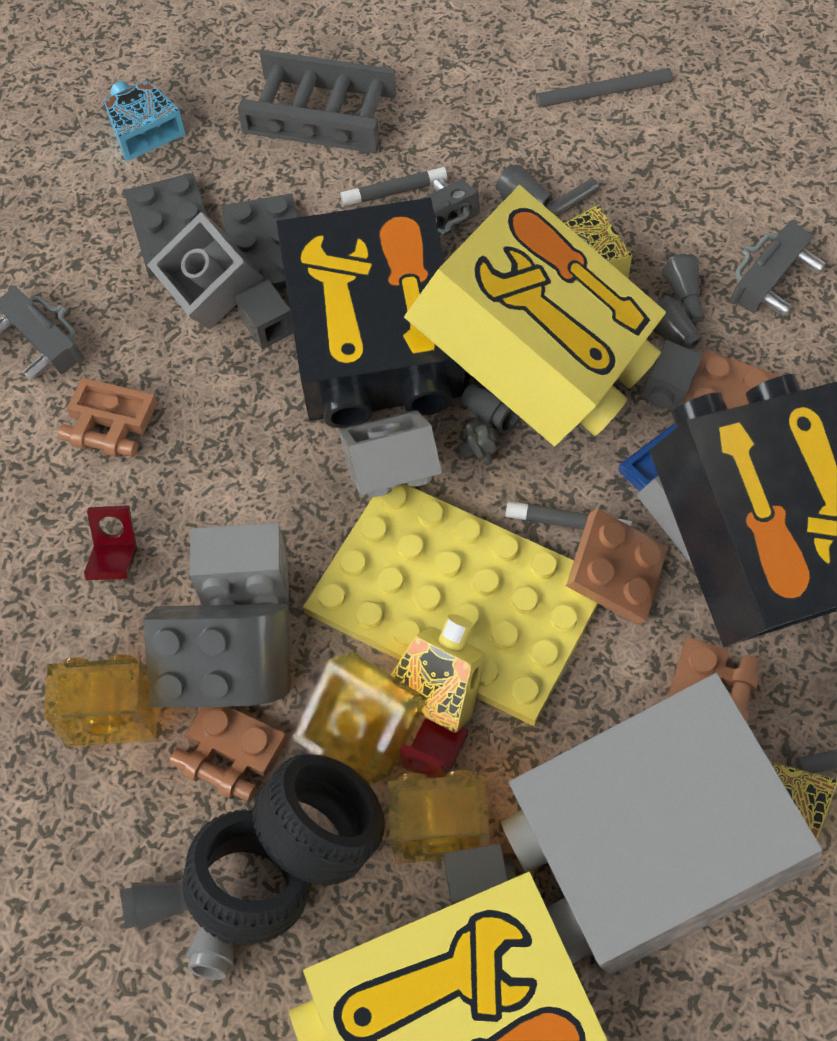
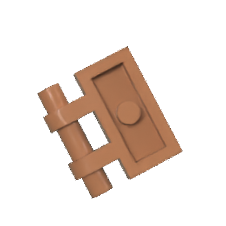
[58,378,158,457]
[667,637,759,722]
[169,706,287,802]

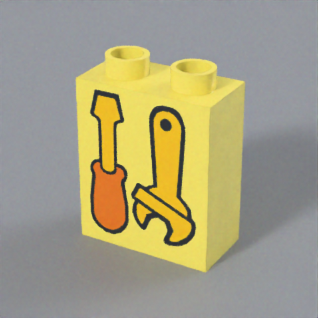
[404,185,666,447]
[288,871,607,1041]

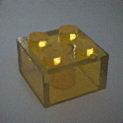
[292,652,428,786]
[43,654,157,747]
[388,770,490,864]

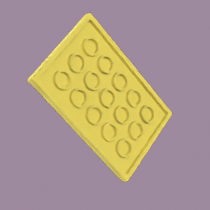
[303,484,599,726]

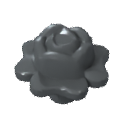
[458,418,501,465]

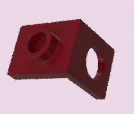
[84,505,137,581]
[399,717,468,786]

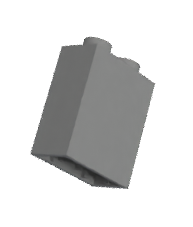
[501,672,823,975]

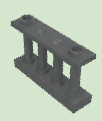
[238,50,396,154]

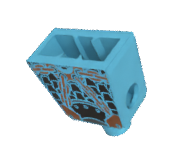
[104,81,186,161]

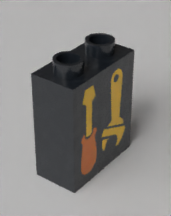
[276,197,465,428]
[649,374,837,648]

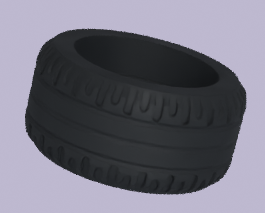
[253,754,385,885]
[182,809,312,945]

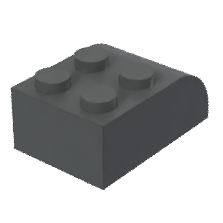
[144,604,291,708]

